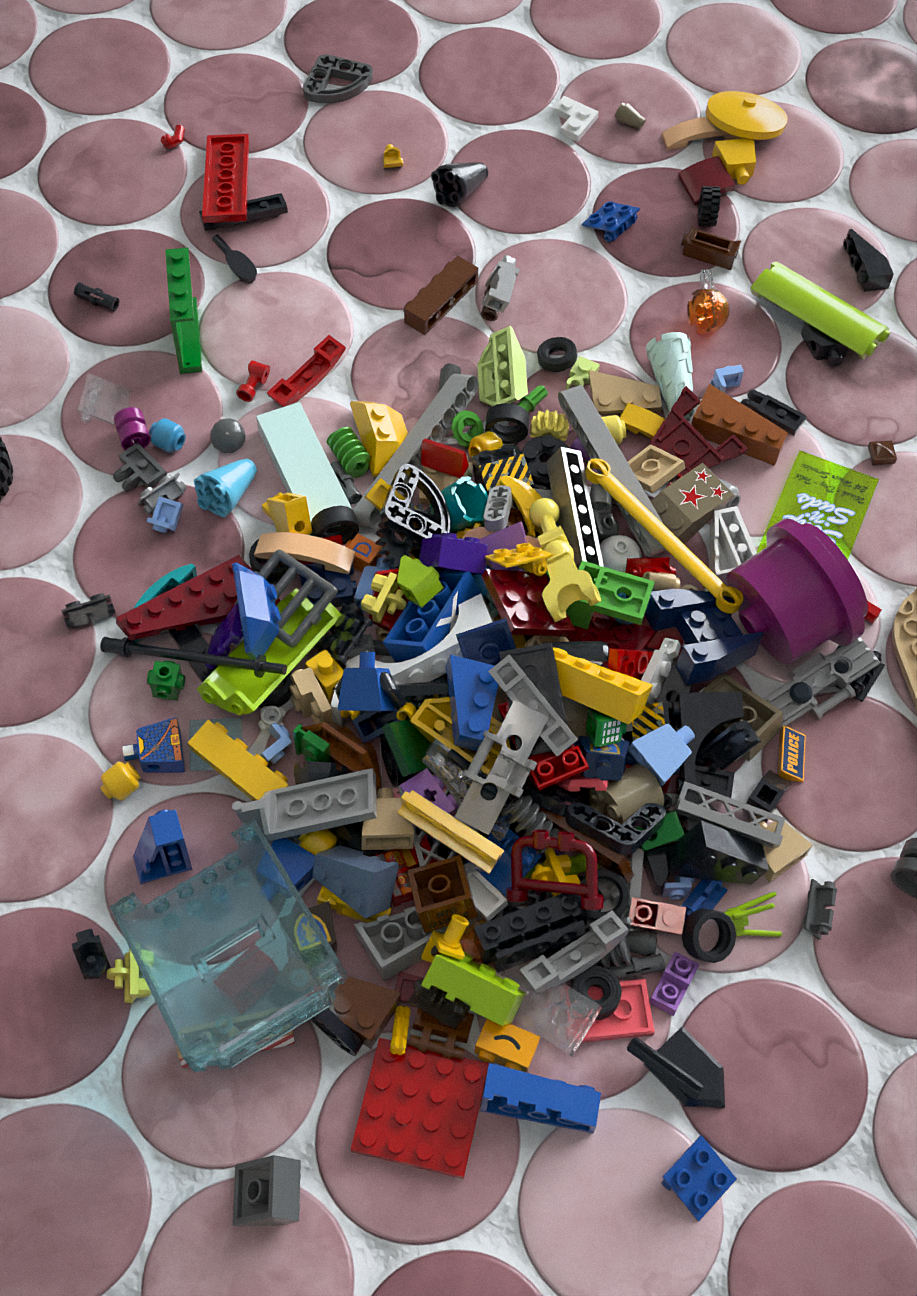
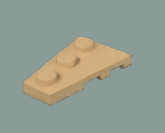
[588,370,662,415]

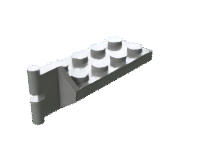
[232,768,377,841]

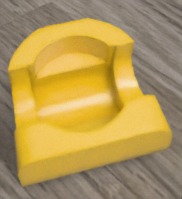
[383,144,403,168]

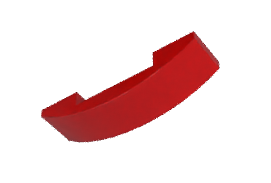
[267,335,346,407]

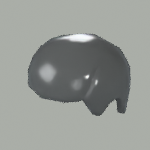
[210,418,246,453]

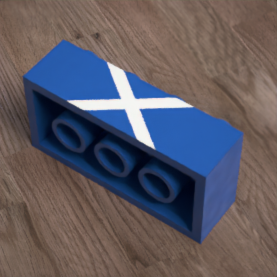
[383,570,481,663]

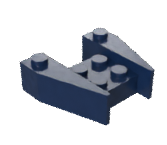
[644,589,764,685]

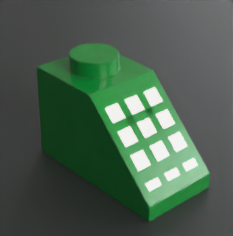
[585,707,627,747]

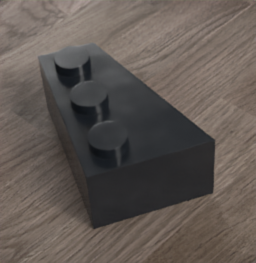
[667,821,769,884]

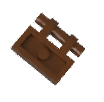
[408,1000,474,1060]

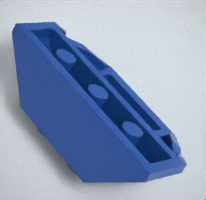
[232,562,281,660]

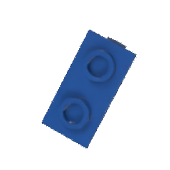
[681,879,728,921]

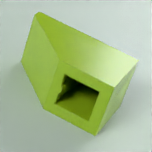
[397,555,443,608]

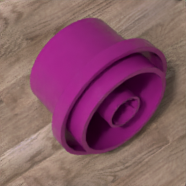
[727,518,868,665]

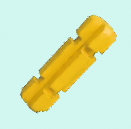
[390,1005,411,1055]

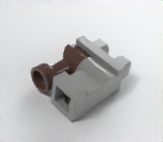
[481,255,520,321]

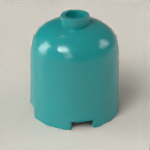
[430,477,488,534]

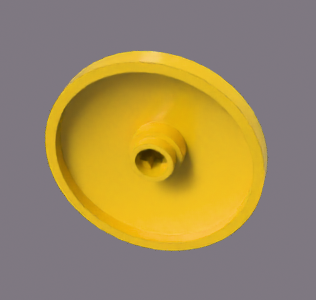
[705,91,787,140]

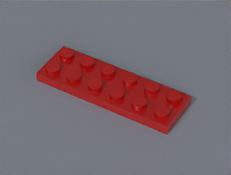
[202,134,250,223]

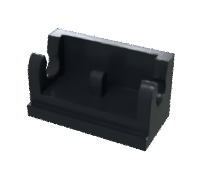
[697,720,761,770]

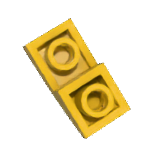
[620,403,665,440]

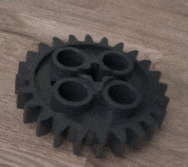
[375,502,436,570]

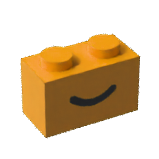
[474,1019,540,1073]

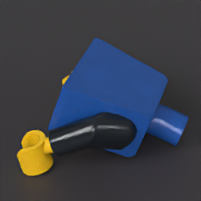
[335,652,417,720]

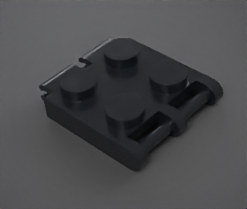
[320,612,374,665]

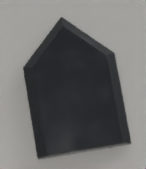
[644,1026,725,1108]

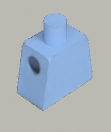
[628,724,695,787]

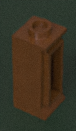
[681,225,741,270]

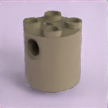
[589,764,664,831]

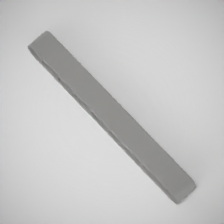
[353,373,479,530]
[558,385,667,557]

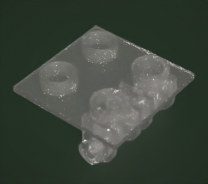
[77,373,131,425]

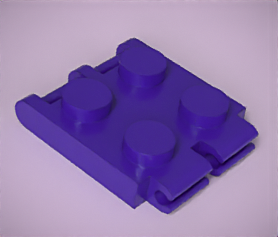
[205,603,243,669]

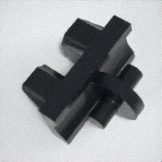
[72,929,111,979]

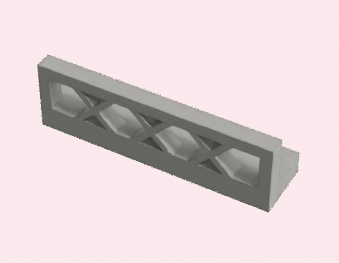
[674,782,786,849]

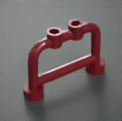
[506,829,603,910]

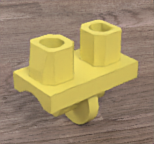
[361,572,407,623]
[107,945,153,1003]

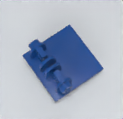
[582,201,640,242]
[466,823,542,897]
[661,1135,737,1221]

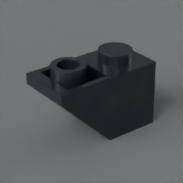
[743,770,792,823]

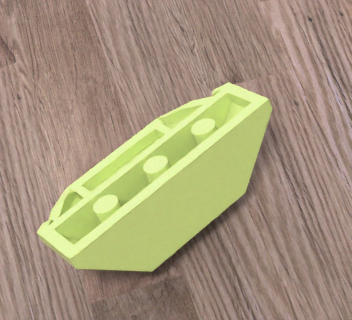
[477,326,528,407]

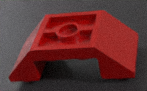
[498,702,589,790]

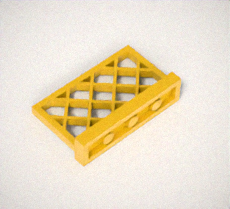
[397,790,504,874]

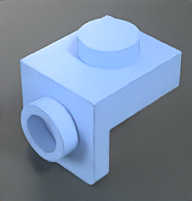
[710,365,744,393]
[147,496,184,533]
[260,722,292,764]
[661,876,695,900]

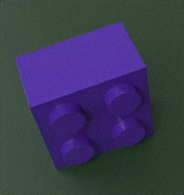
[420,533,488,575]

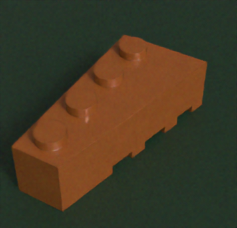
[691,384,788,466]

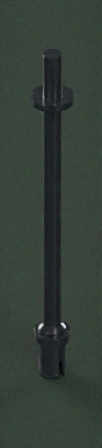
[100,637,287,678]

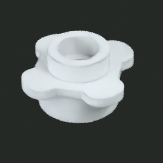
[258,706,286,730]

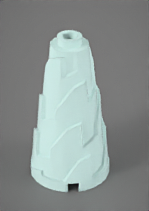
[646,332,695,421]

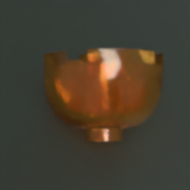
[687,288,729,334]

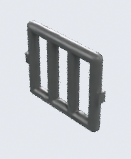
[234,549,338,648]

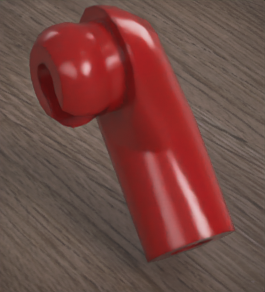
[161,125,185,149]

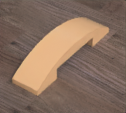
[661,117,742,150]
[254,532,355,574]

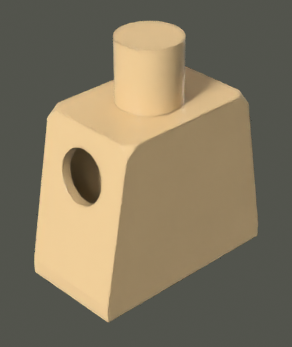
[362,788,414,850]
[749,815,813,883]

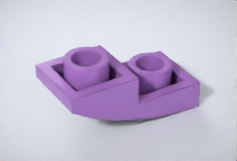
[649,951,699,1016]

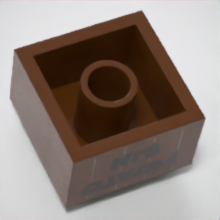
[407,855,478,933]

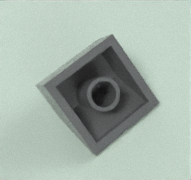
[233,1155,301,1226]

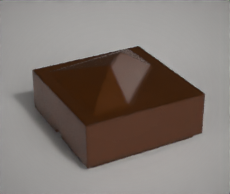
[868,440,897,465]

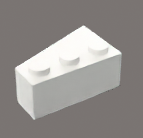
[710,506,757,586]

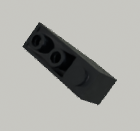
[843,229,894,292]

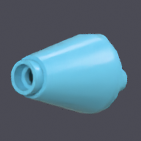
[194,459,257,518]

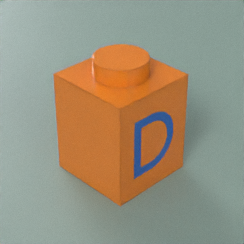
[345,533,383,573]

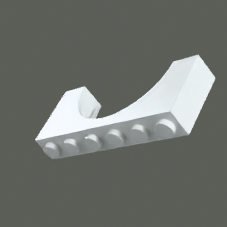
[346,594,495,713]

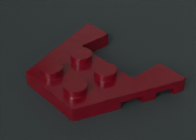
[649,386,748,476]

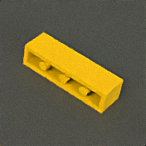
[187,720,289,801]

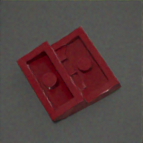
[678,156,735,205]

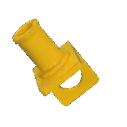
[421,914,469,963]

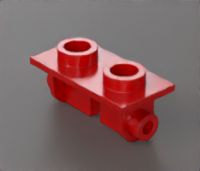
[625,557,676,577]

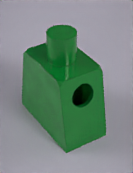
[633,811,684,851]

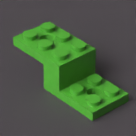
[546,561,655,629]

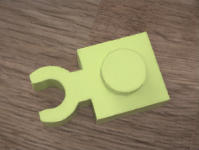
[566,356,600,390]

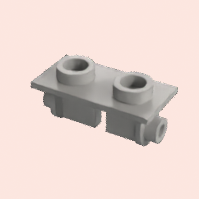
[137,472,187,515]

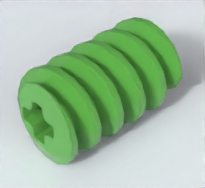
[326,427,371,478]

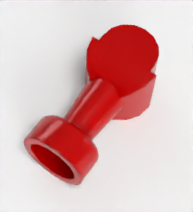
[236,360,270,402]

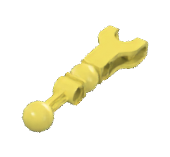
[529,498,601,622]

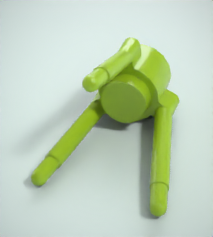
[723,892,782,937]

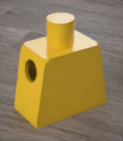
[712,138,756,185]
[267,492,312,535]
[304,650,344,706]

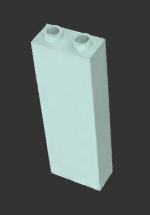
[256,402,352,536]

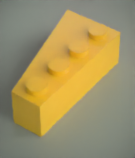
[553,648,653,724]

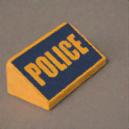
[777,726,806,783]

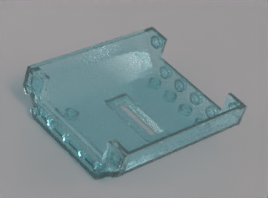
[109,819,348,1072]

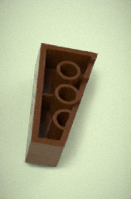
[276,958,401,1049]

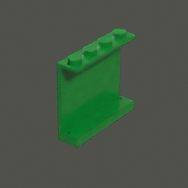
[165,248,203,374]

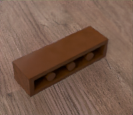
[403,255,479,335]

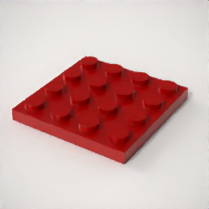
[350,1037,489,1179]

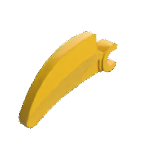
[500,476,543,537]

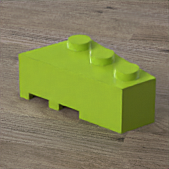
[421,951,526,1026]

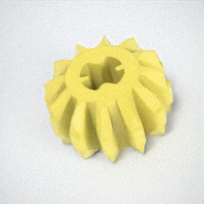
[530,409,569,441]

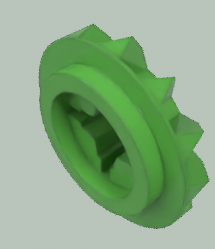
[450,411,484,448]

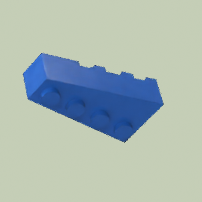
[480,1063,601,1134]

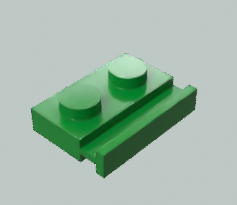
[293,724,331,763]

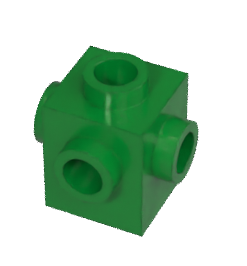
[147,660,186,701]

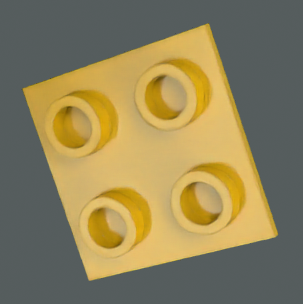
[485,543,553,576]

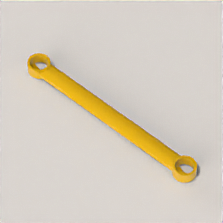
[585,458,744,614]

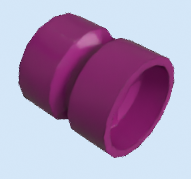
[113,407,151,450]

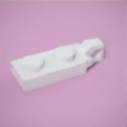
[641,638,681,705]

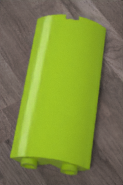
[750,262,891,360]
[196,588,342,715]

